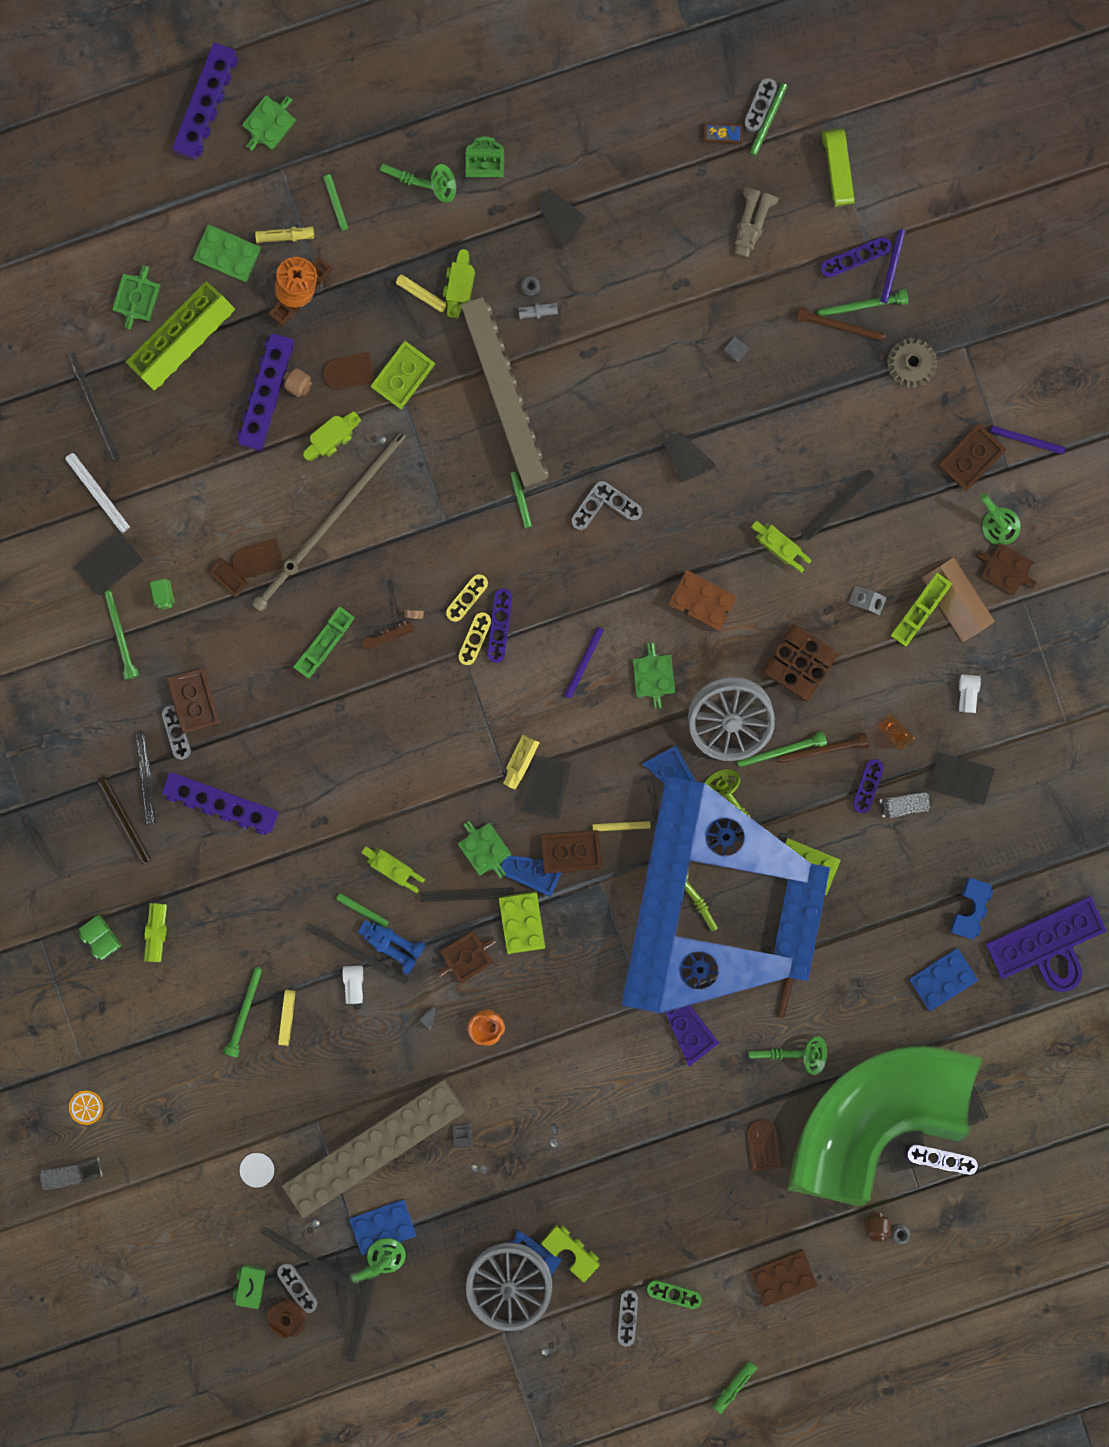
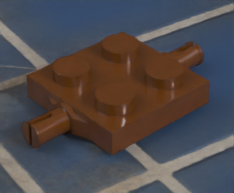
[977,543,1037,595]
[437,931,497,984]

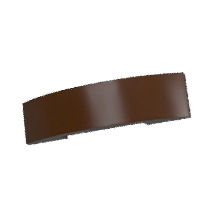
[268,257,333,326]

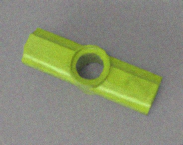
[144,903,167,962]

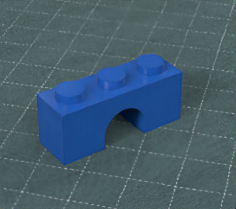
[949,877,993,940]

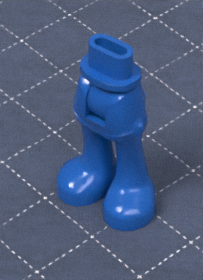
[358,920,426,975]

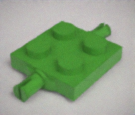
[242,95,296,151]
[112,265,161,330]
[633,643,676,709]
[458,821,511,878]

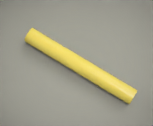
[593,821,651,831]

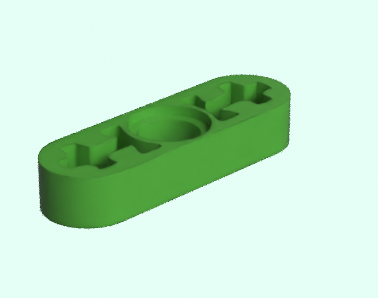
[647,1279,702,1309]

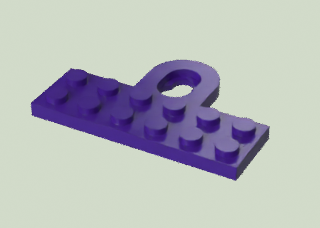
[986,896,1107,992]

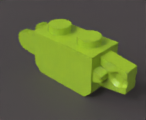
[443,249,475,318]
[303,411,361,462]
[751,521,812,573]
[361,846,426,893]

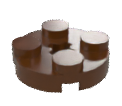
[267,1298,307,1338]

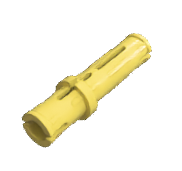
[256,227,314,244]

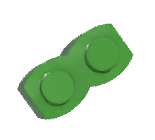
[149,579,175,610]
[79,915,122,960]

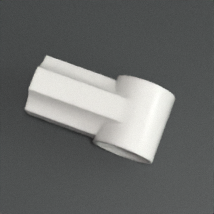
[959,674,981,713]
[343,965,363,1004]

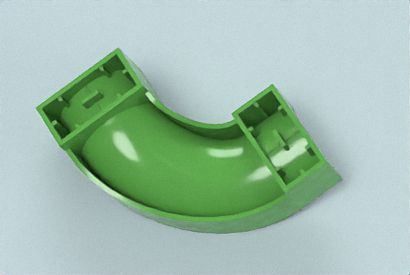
[787,1047,982,1207]

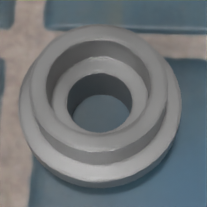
[521,276,540,296]
[891,1225,910,1244]

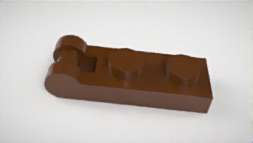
[363,621,415,649]

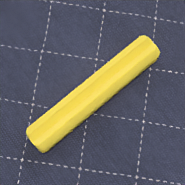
[396,274,447,312]

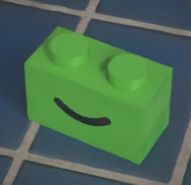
[233,1264,267,1309]

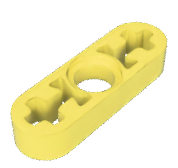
[446,574,488,622]
[459,613,491,665]
[279,990,295,1046]

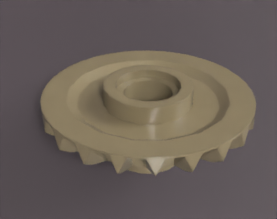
[887,338,938,388]

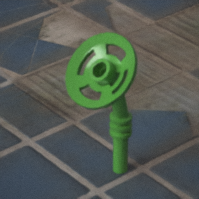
[380,164,456,203]
[980,493,1021,545]
[748,1036,827,1075]
[351,1238,406,1282]

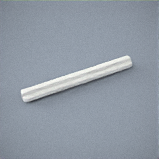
[65,453,130,533]

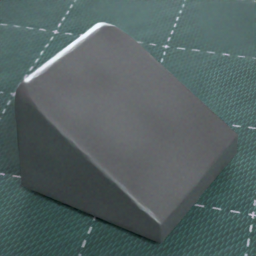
[723,337,750,363]
[420,1006,436,1030]
[452,1124,473,1149]

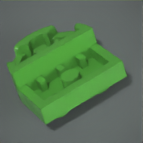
[466,137,504,177]

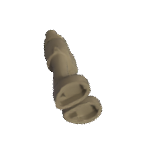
[734,187,779,257]

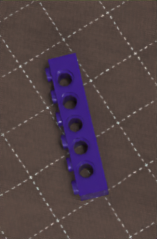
[172,42,238,161]
[236,333,295,452]
[162,772,280,835]

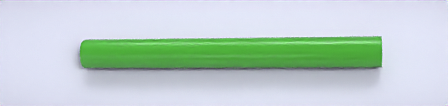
[749,83,788,156]

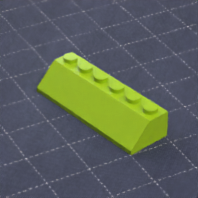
[126,281,235,391]

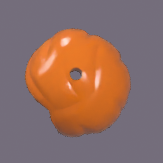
[467,1009,505,1046]

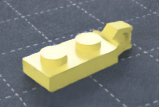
[503,735,539,789]

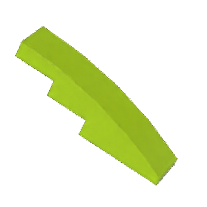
[890,573,953,647]

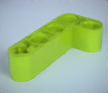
[822,127,854,207]

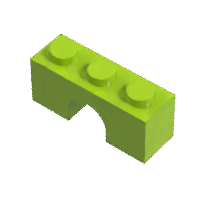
[541,1224,600,1282]

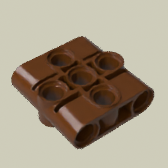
[761,624,839,702]

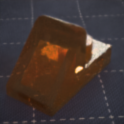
[877,714,915,751]

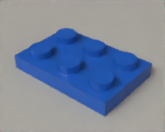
[909,948,978,1011]
[349,1199,417,1255]

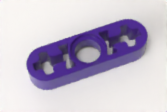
[853,759,884,813]

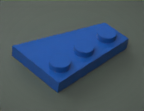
[643,745,696,784]
[499,856,561,897]

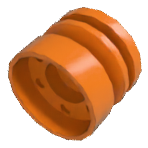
[274,257,317,308]

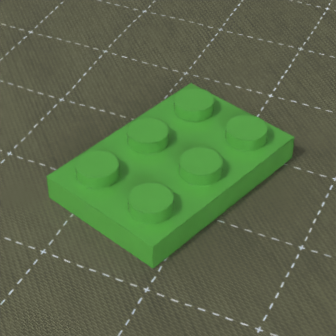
[193,224,261,283]

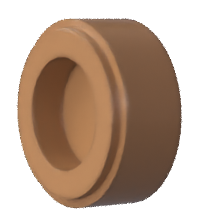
[404,610,424,619]

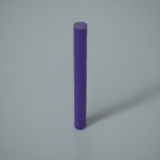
[880,229,905,303]
[990,425,1066,454]
[564,627,604,699]

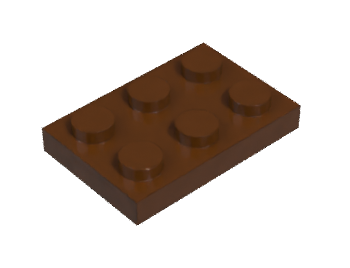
[938,424,1006,491]
[166,668,220,734]
[541,830,602,874]
[750,1249,817,1307]

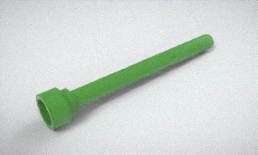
[817,289,908,316]
[104,590,139,680]
[737,731,827,767]
[223,967,262,1058]

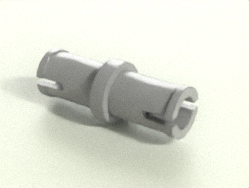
[518,302,558,319]

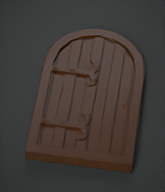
[323,352,375,389]
[232,538,284,578]
[747,1119,782,1171]

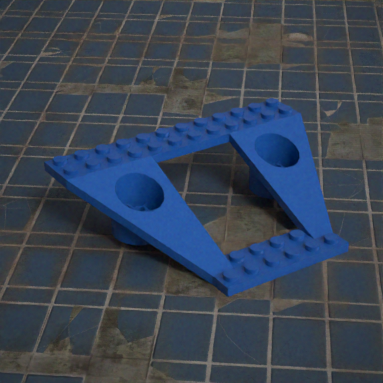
[622,776,830,1013]

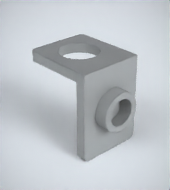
[849,586,886,615]

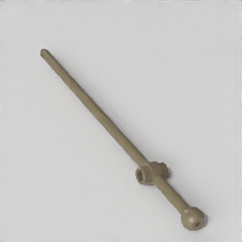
[252,432,405,611]

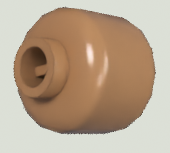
[283,368,312,397]

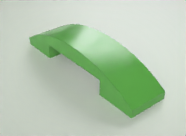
[294,606,355,679]

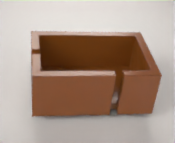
[668,570,737,632]

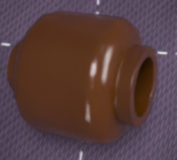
[866,1213,891,1242]

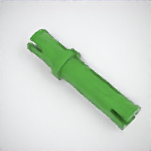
[712,1360,758,1414]

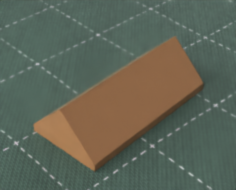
[921,557,995,642]

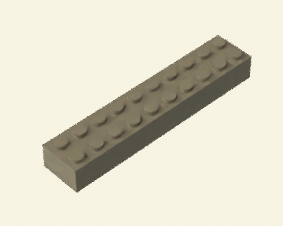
[461,297,549,490]
[282,1078,465,1218]

